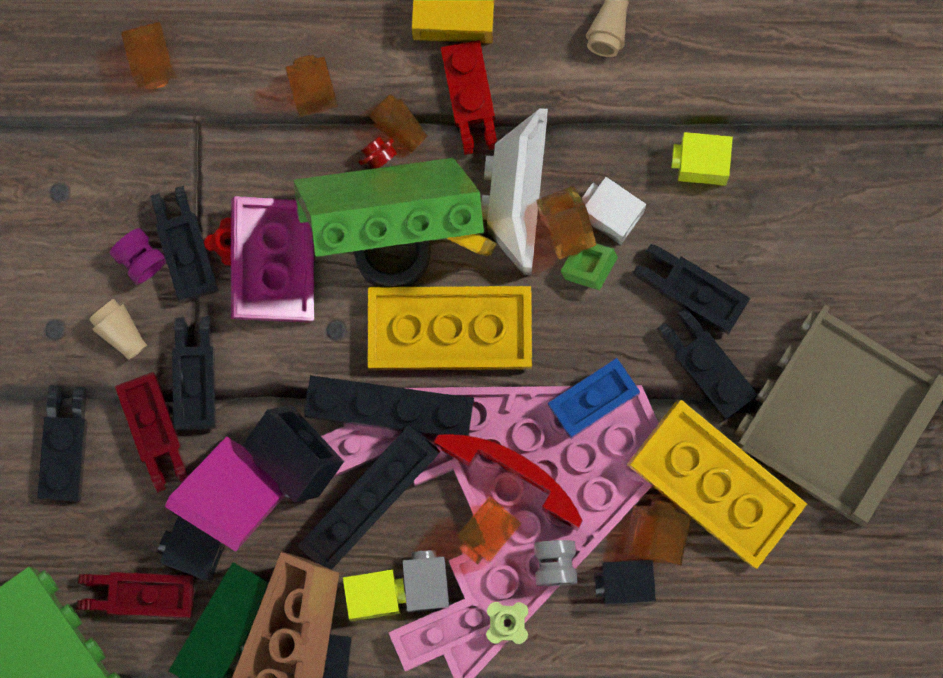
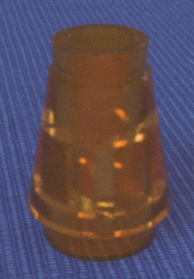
[369,94,428,153]

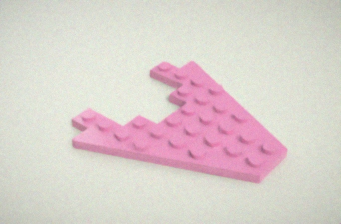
[321,385,659,678]

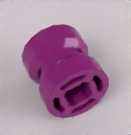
[110,228,166,285]

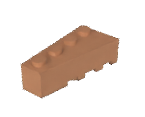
[232,552,339,678]

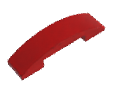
[434,434,583,531]

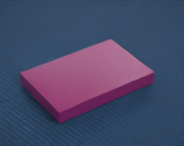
[231,196,314,323]
[165,436,285,551]

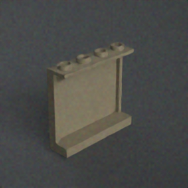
[734,304,943,527]

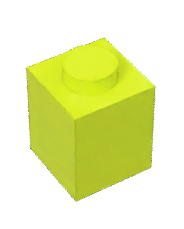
[671,132,733,186]
[343,570,406,621]

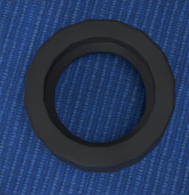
[353,241,431,287]

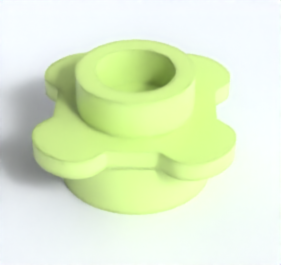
[486,602,528,644]

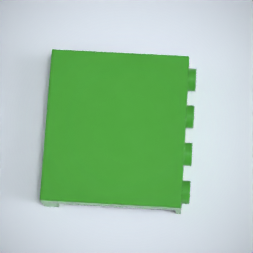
[293,158,484,257]
[0,566,121,678]

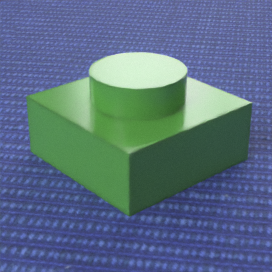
[561,238,618,291]

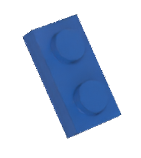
[548,358,640,439]

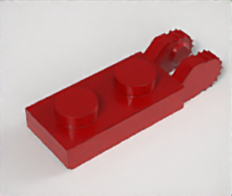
[440,40,497,155]

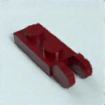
[115,372,189,493]
[76,572,195,619]

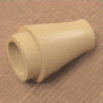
[586,0,629,57]
[89,299,148,361]

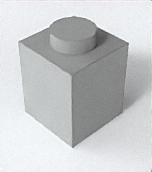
[403,550,449,613]

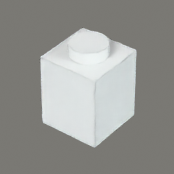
[580,177,646,245]

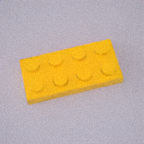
[368,286,532,370]
[626,400,807,569]

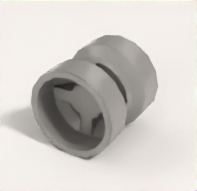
[534,540,577,586]

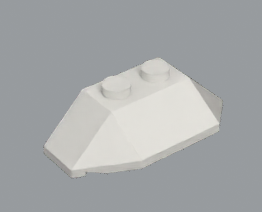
[481,108,548,276]

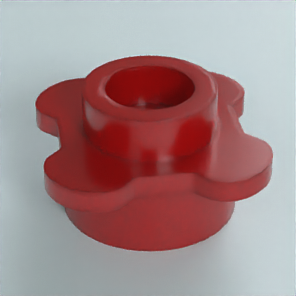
[358,136,397,169]
[204,218,231,266]

